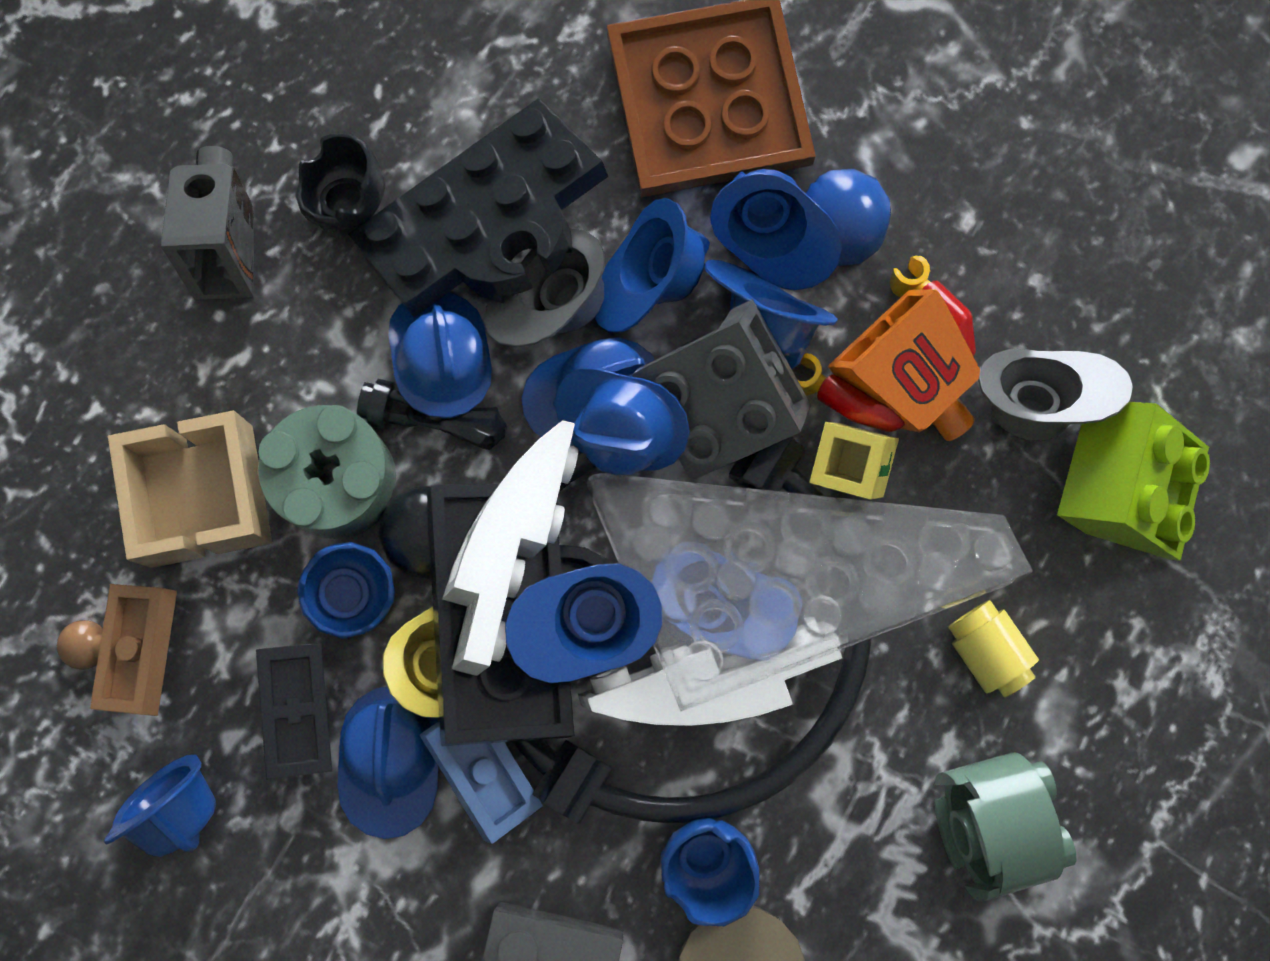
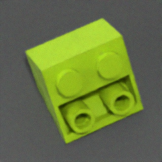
[1057,402,1210,561]

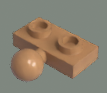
[57,584,177,716]

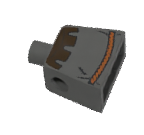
[161,146,254,300]

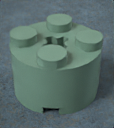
[258,405,396,539]
[934,752,1077,902]

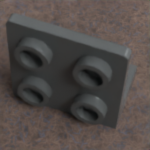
[632,299,811,479]

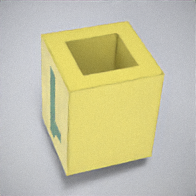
[809,422,899,500]

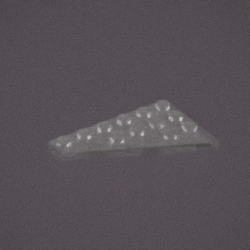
[587,473,1032,711]

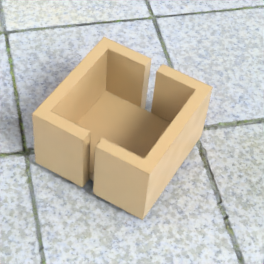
[108,410,272,568]

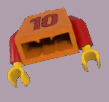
[798,256,980,441]

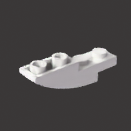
[442,420,578,676]
[578,625,842,726]

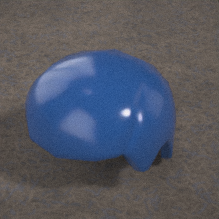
[806,169,891,266]
[297,542,395,639]
[660,818,759,927]

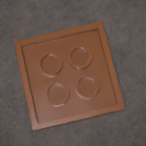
[607,0,816,198]

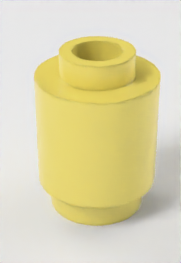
[948,600,1039,697]

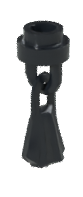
[357,379,507,450]

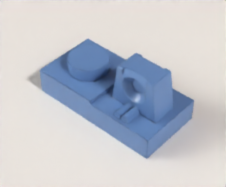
[419,722,543,844]

